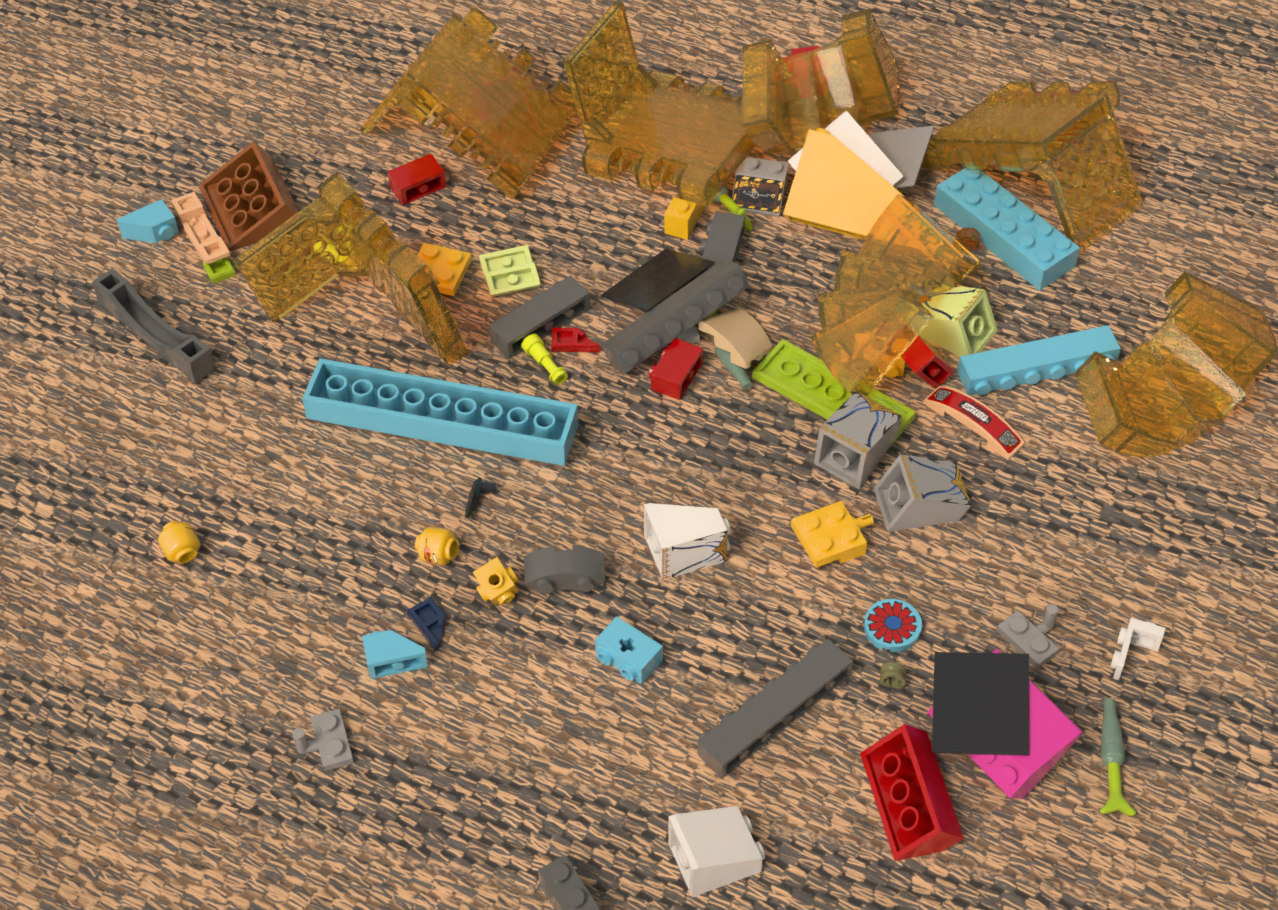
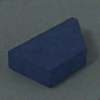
[406,597,447,651]

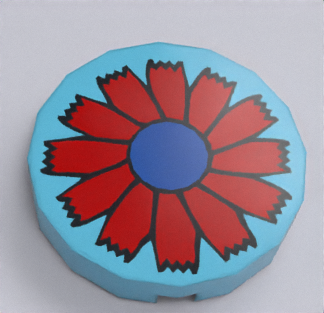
[864,599,922,652]

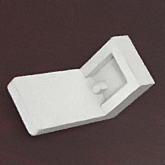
[1110,618,1165,680]

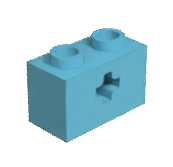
[595,616,663,685]

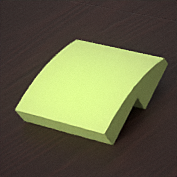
[479,245,541,297]

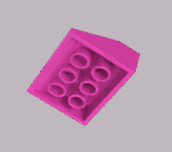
[927,649,1084,799]

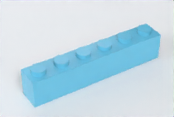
[957,325,1121,396]

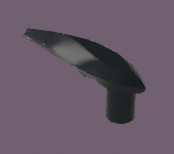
[465,477,496,519]

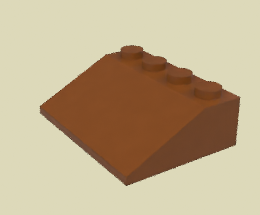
[198,141,302,251]

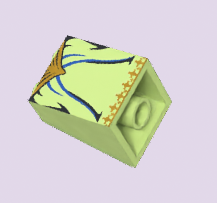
[906,283,998,357]

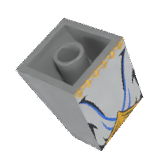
[814,391,902,489]
[874,454,971,532]

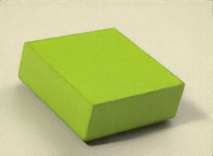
[202,257,236,284]

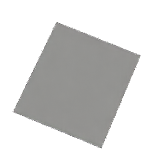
[867,126,934,188]

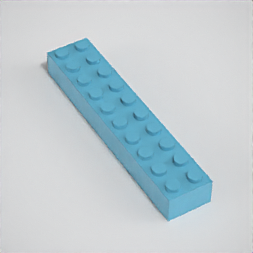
[302,358,579,466]

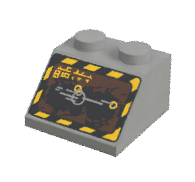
[732,156,789,217]

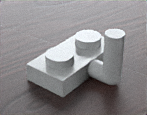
[996,604,1059,669]
[292,709,354,771]

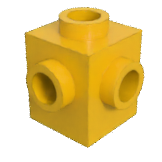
[473,557,519,606]

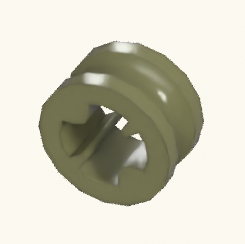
[879,662,907,688]

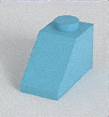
[116,199,179,243]
[362,630,428,679]

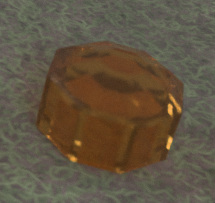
[955,228,980,251]

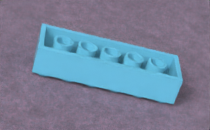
[934,163,1080,291]

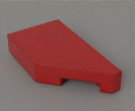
[551,327,600,353]

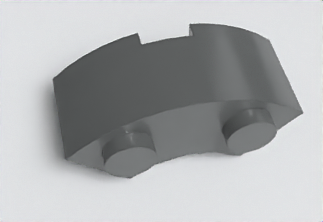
[524,545,605,594]

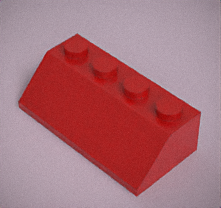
[860,724,964,861]

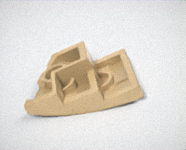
[698,309,773,369]

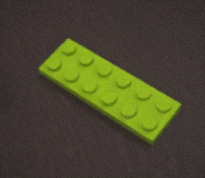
[752,339,916,452]

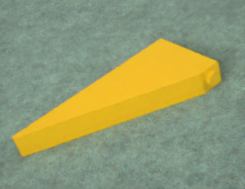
[783,128,980,269]

